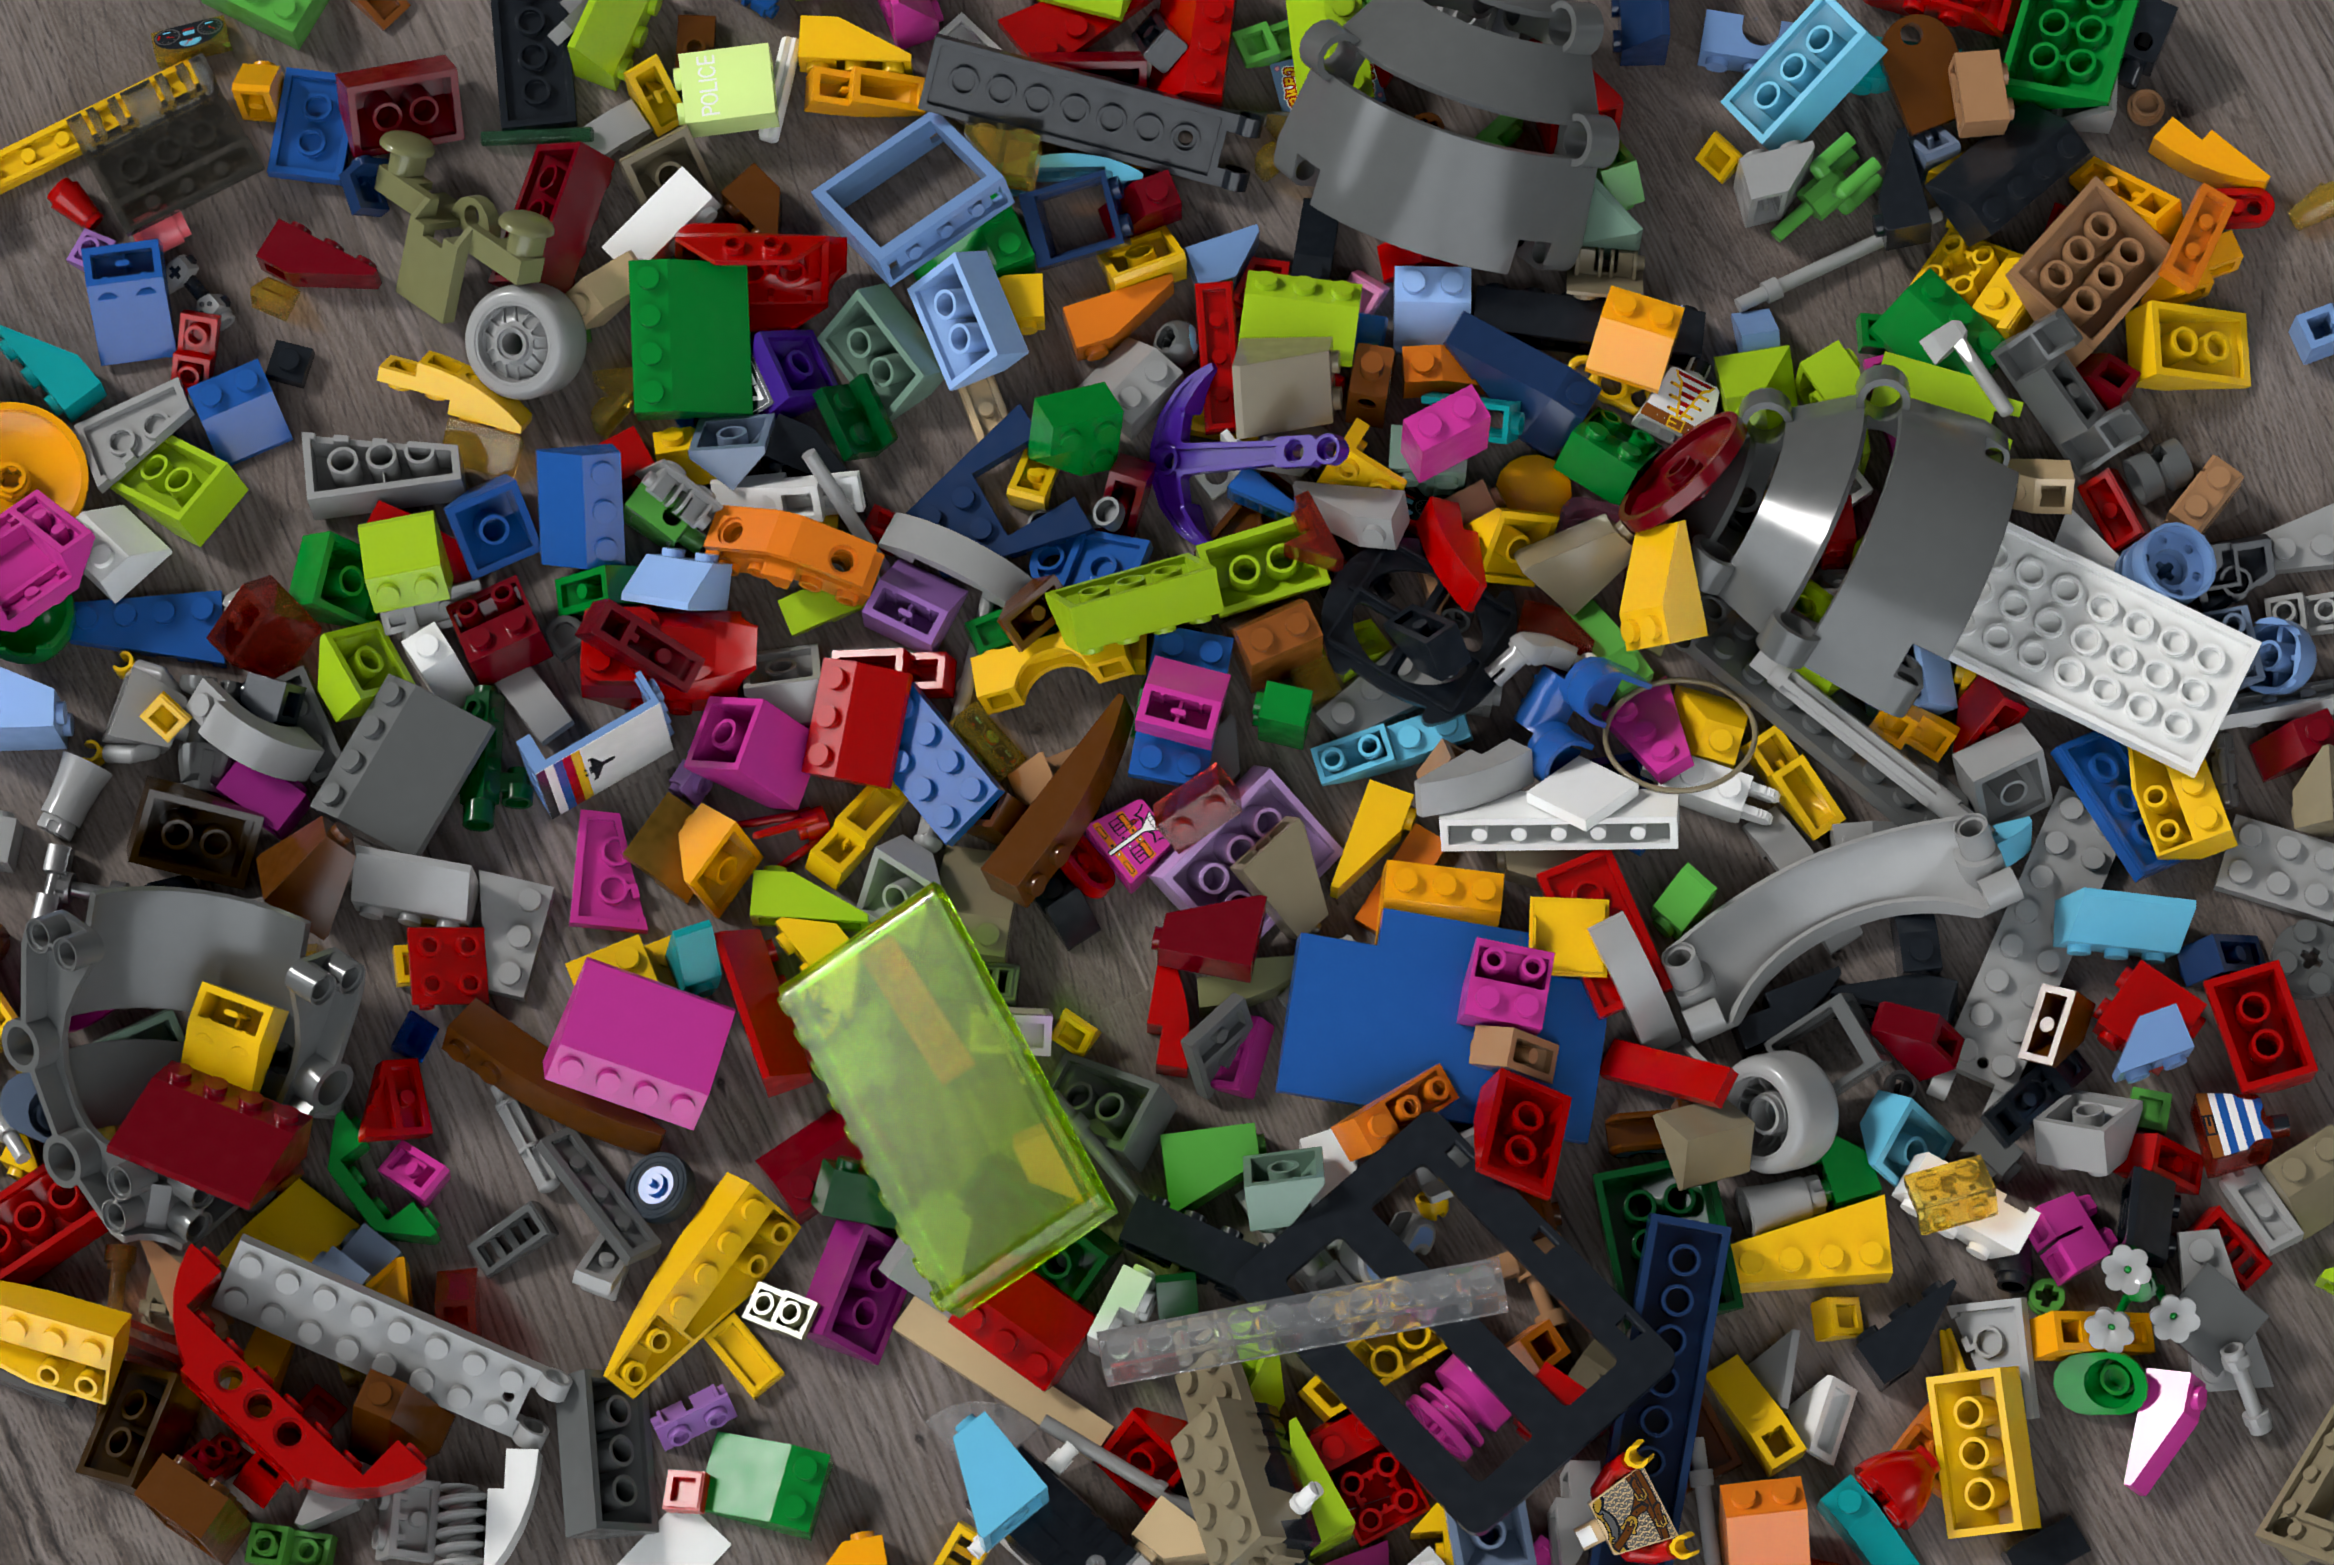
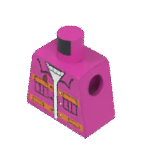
[1086,799,1184,894]

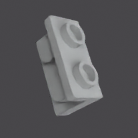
[372,1479,441,1563]

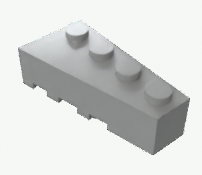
[301,432,467,520]

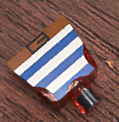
[2190,1093,2290,1179]

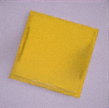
[1528,896,1609,978]

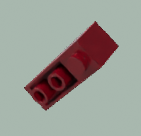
[256,218,382,289]

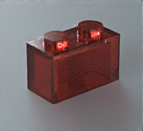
[1153,762,1243,854]

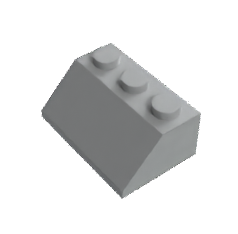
[351,845,480,927]

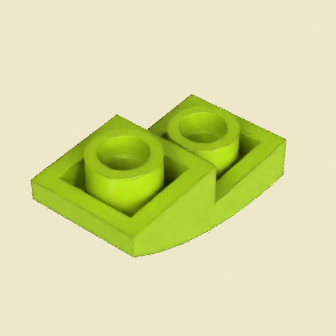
[777,589,867,637]

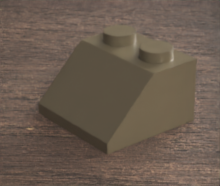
[2261,1124,2334,1241]

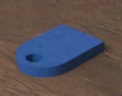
[1029,530,1154,587]

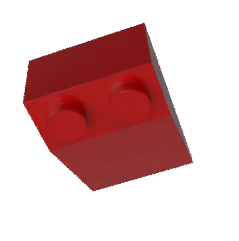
[1473,1067,1572,1201]

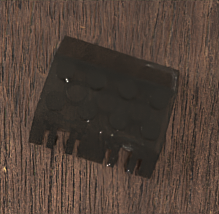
[66,53,265,237]

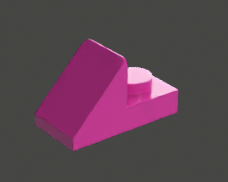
[377,1140,451,1208]

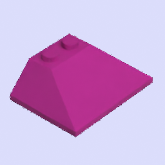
[0,489,95,632]

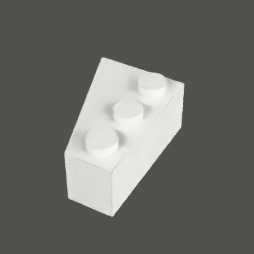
[1891,1152,2041,1261]

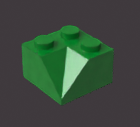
[1027,382,1124,476]

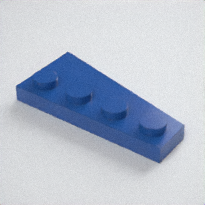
[69,590,227,668]

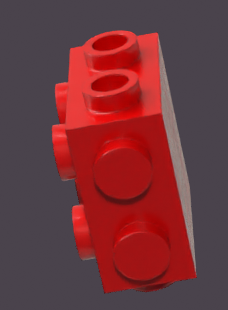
[2092,960,2208,1076]

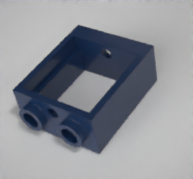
[1018,169,1134,270]

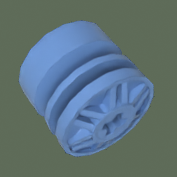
[2114,522,2217,606]

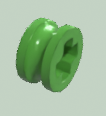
[2027,1278,2065,1316]

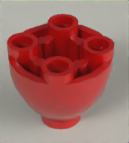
[1854,1445,1941,1530]

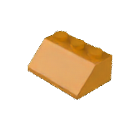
[1375,859,1504,945]

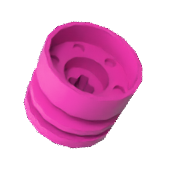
[1406,1354,1512,1462]

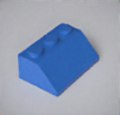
[536,444,626,570]

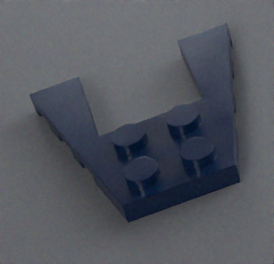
[906,404,1096,580]

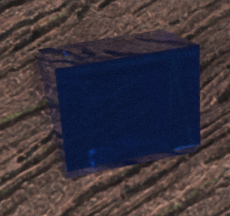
[391,1010,439,1063]

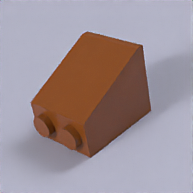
[1219,596,1323,694]

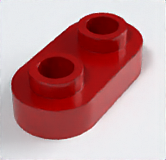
[2216,187,2275,229]
[1060,835,1115,899]

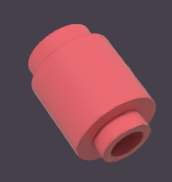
[132,208,192,252]

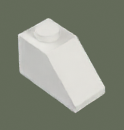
[401,622,475,709]

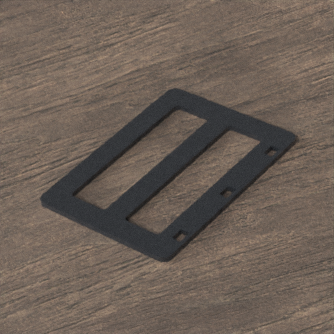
[1234,1111,1675,1536]

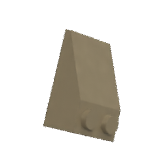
[926,845,1016,963]

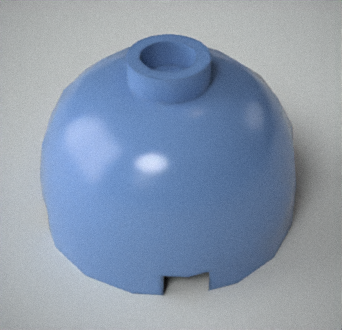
[2249,617,2317,696]

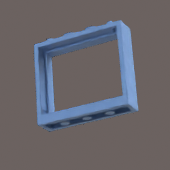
[811,112,1015,287]

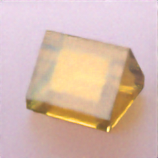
[250,277,301,322]

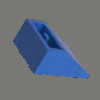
[81,239,177,366]

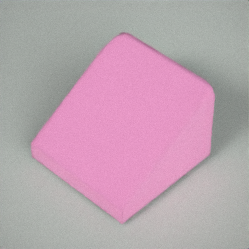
[1347,270,1390,315]

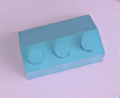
[2053,887,2196,964]

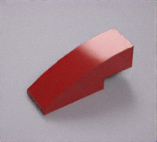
[1416,496,1487,613]
[831,648,957,698]
[1147,965,1189,1078]

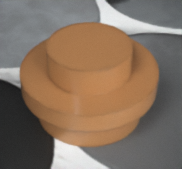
[2126,89,2165,126]

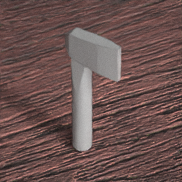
[1919,320,2014,417]

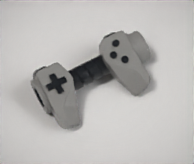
[166,254,235,332]

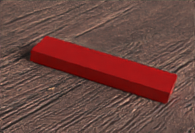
[1195,281,1238,435]
[1599,1038,1739,1109]

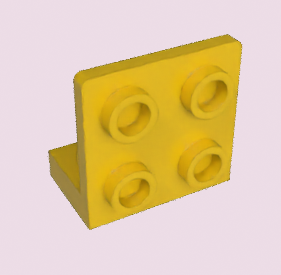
[1316,418,1407,490]

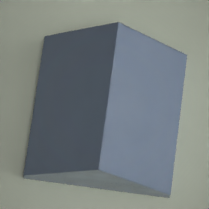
[688,413,776,490]

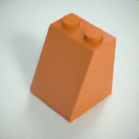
[1719,1476,1811,1565]

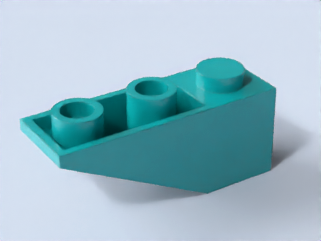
[0,325,108,423]

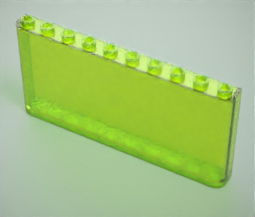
[777,881,1118,1318]

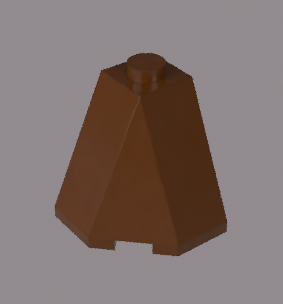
[256,816,356,941]
[349,1368,456,1465]

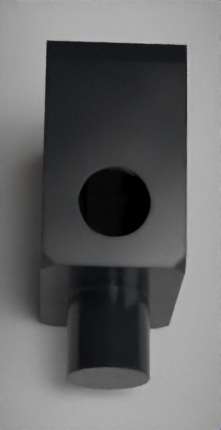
[2118,0,2179,89]

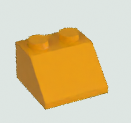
[1584,285,1685,394]

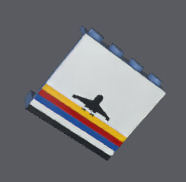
[516,671,675,819]

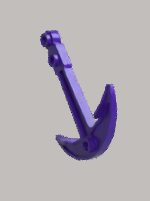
[1149,363,1349,546]

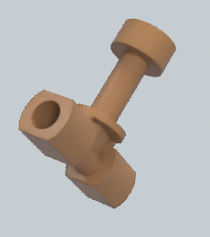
[1484,1232,1569,1330]

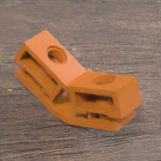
[703,505,885,607]

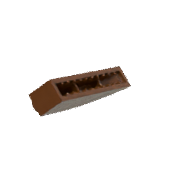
[981,693,1134,908]
[441,998,666,1155]

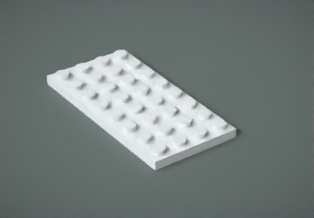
[1948,522,2262,778]

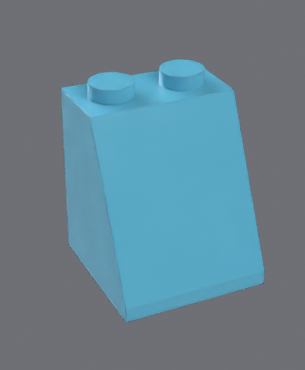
[953,1411,1050,1553]

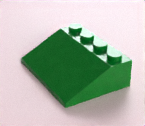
[2003,0,2140,109]
[628,259,753,421]

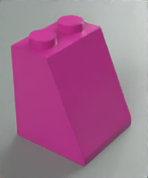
[683,696,811,810]

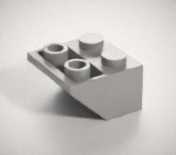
[1733,140,1815,228]

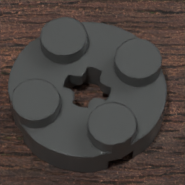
[2270,919,2334,1000]

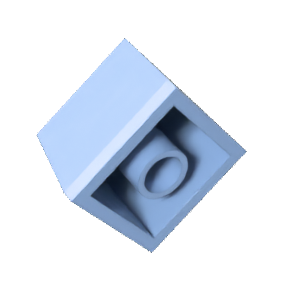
[0,667,74,751]

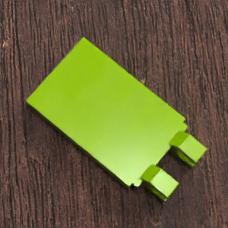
[1870,351,2024,452]

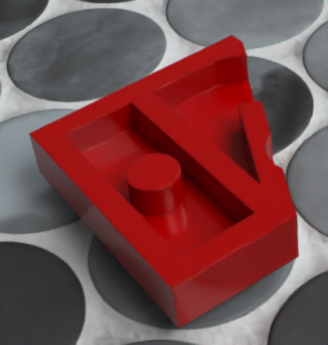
[358,1058,433,1143]

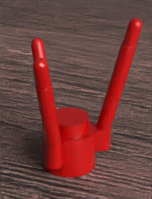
[737,805,831,868]

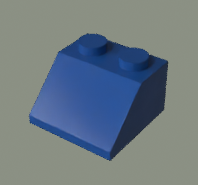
[187,358,293,466]

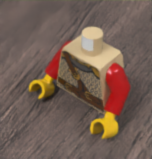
[1573,1439,1700,1564]

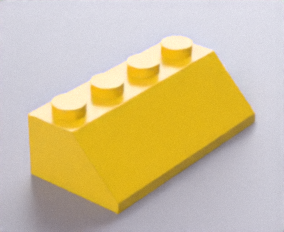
[1925,1366,2042,1539]

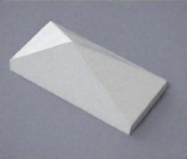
[1787,1375,1858,1466]

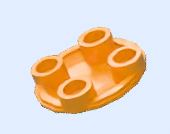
[1496,455,1572,517]

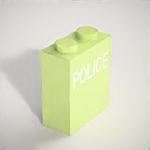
[673,43,780,138]

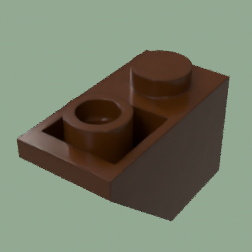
[721,163,783,234]

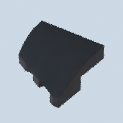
[2197,534,2276,613]

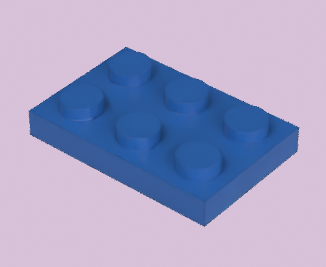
[267,67,350,186]

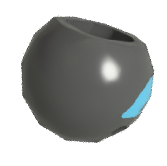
[1153,320,1200,368]

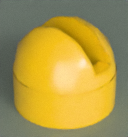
[1415,1191,1449,1221]

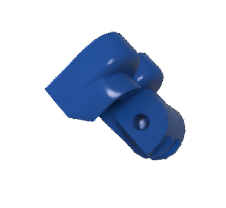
[1513,657,1653,782]

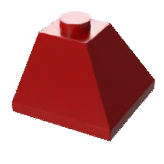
[1094,1407,1188,1514]

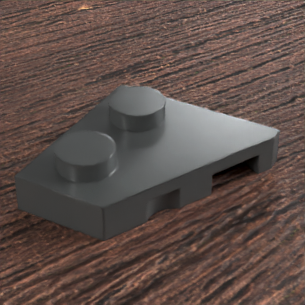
[1180,992,1253,1100]

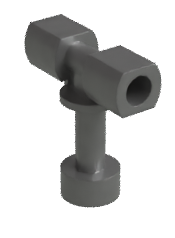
[31,843,130,919]

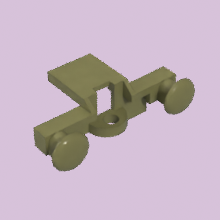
[374,130,555,324]

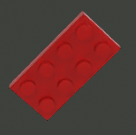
[1536,850,1673,1020]

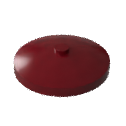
[1618,411,1748,532]

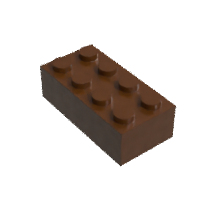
[134,1453,252,1565]

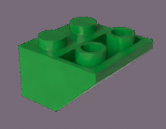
[1553,407,1663,508]

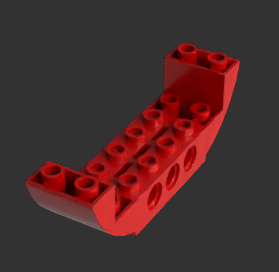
[173,1243,427,1499]

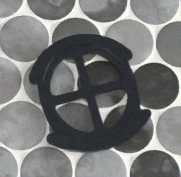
[1320,538,1517,727]

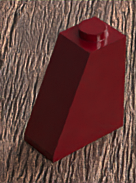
[1151,895,1267,983]

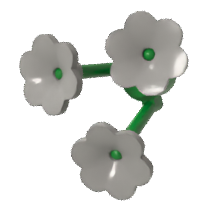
[2084,1244,2201,1353]

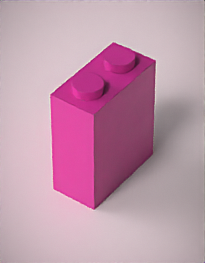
[1400,384,1491,484]

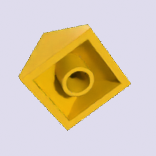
[1096,225,1187,292]
[1463,507,1560,587]

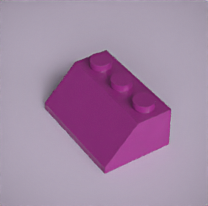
[805,1219,907,1365]

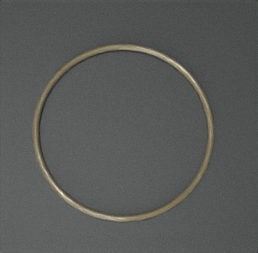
[1603,677,1758,794]

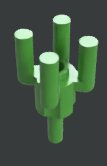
[1770,132,1883,243]

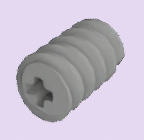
[434,1483,487,1565]

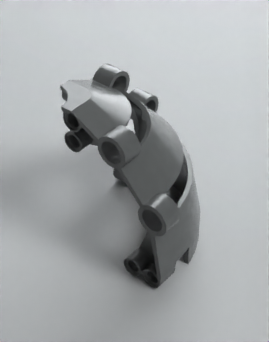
[1274,0,1620,274]
[1666,364,2019,718]
[1,886,366,1251]

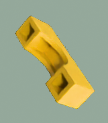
[970,630,1136,715]

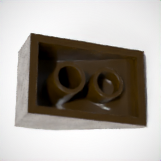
[126,775,264,890]

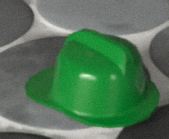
[2053,1352,2148,1415]

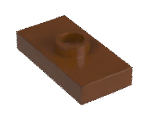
[674,15,717,86]

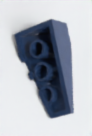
[1443,311,1602,459]

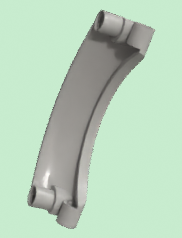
[1661,813,2024,1044]

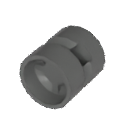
[2122,438,2195,505]

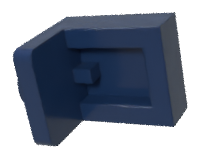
[339,155,390,217]

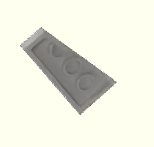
[1315,645,1466,740]

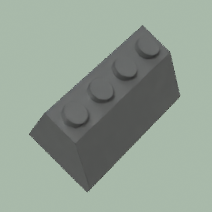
[556,1369,659,1540]

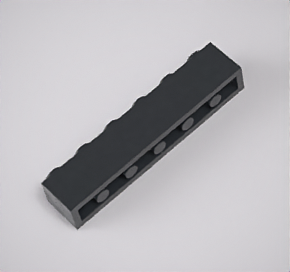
[1474,283,1706,367]

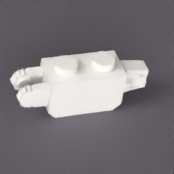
[1640,755,1781,826]

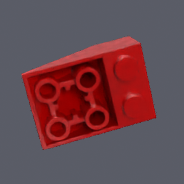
[1306,1410,1431,1547]

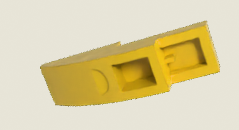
[377,350,533,435]

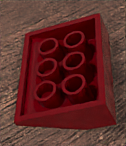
[106,1060,313,1210]

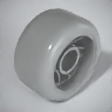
[465,282,587,400]
[1726,1050,1839,1174]

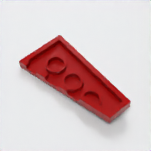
[997,0,1154,57]

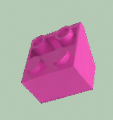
[1135,655,1231,751]
[1456,937,1555,1036]

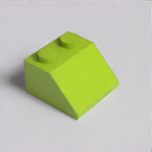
[358,510,453,614]

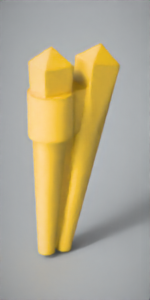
[1939,1328,1970,1375]

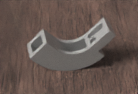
[184,678,325,782]

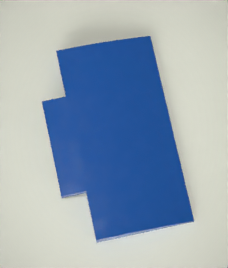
[1275,908,1607,1145]

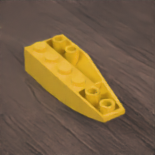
[2128,747,2238,860]
[603,1172,802,1399]
[0,1280,132,1405]

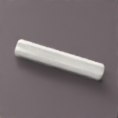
[758,36,799,143]

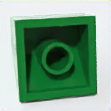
[285,531,377,627]

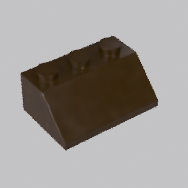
[75,1361,203,1496]

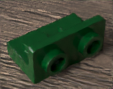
[813,373,898,462]

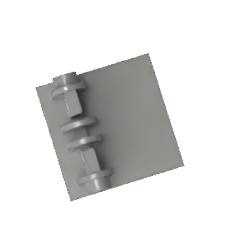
[634,459,724,531]

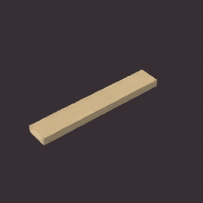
[892,1296,1114,1462]

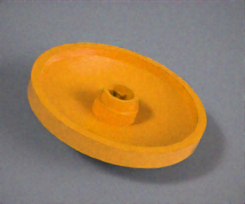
[0,402,89,518]

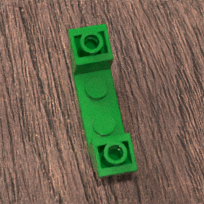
[327,1110,441,1245]

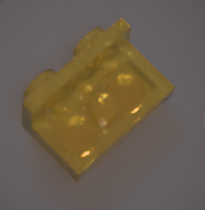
[1904,1154,1998,1235]

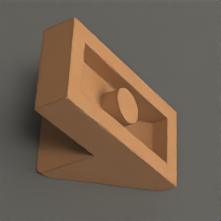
[1007,746,1077,807]

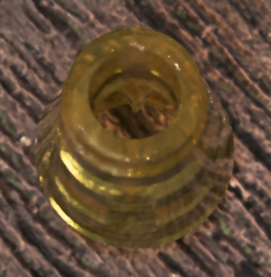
[2287,180,2334,231]

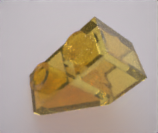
[964,123,1042,191]

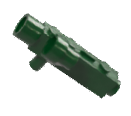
[457,685,534,832]

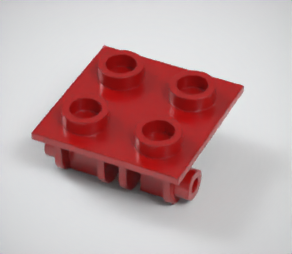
[407,927,489,1011]

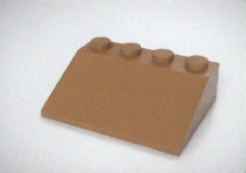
[2005,176,2171,368]

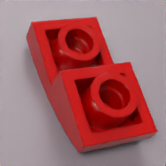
[171,309,222,393]

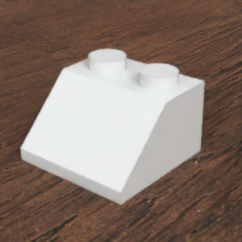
[75,505,173,604]

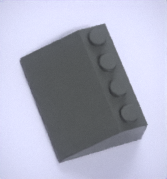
[309,674,496,856]

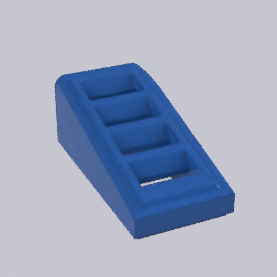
[1227,469,1305,521]

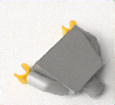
[82,651,191,766]

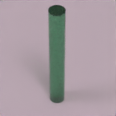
[481,127,594,146]

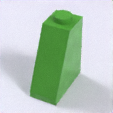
[1160,1122,1267,1214]

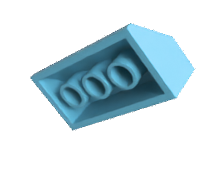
[1720,0,1888,151]

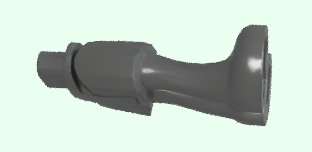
[178,674,243,796]

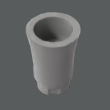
[37,751,113,842]
[1735,1174,1827,1238]

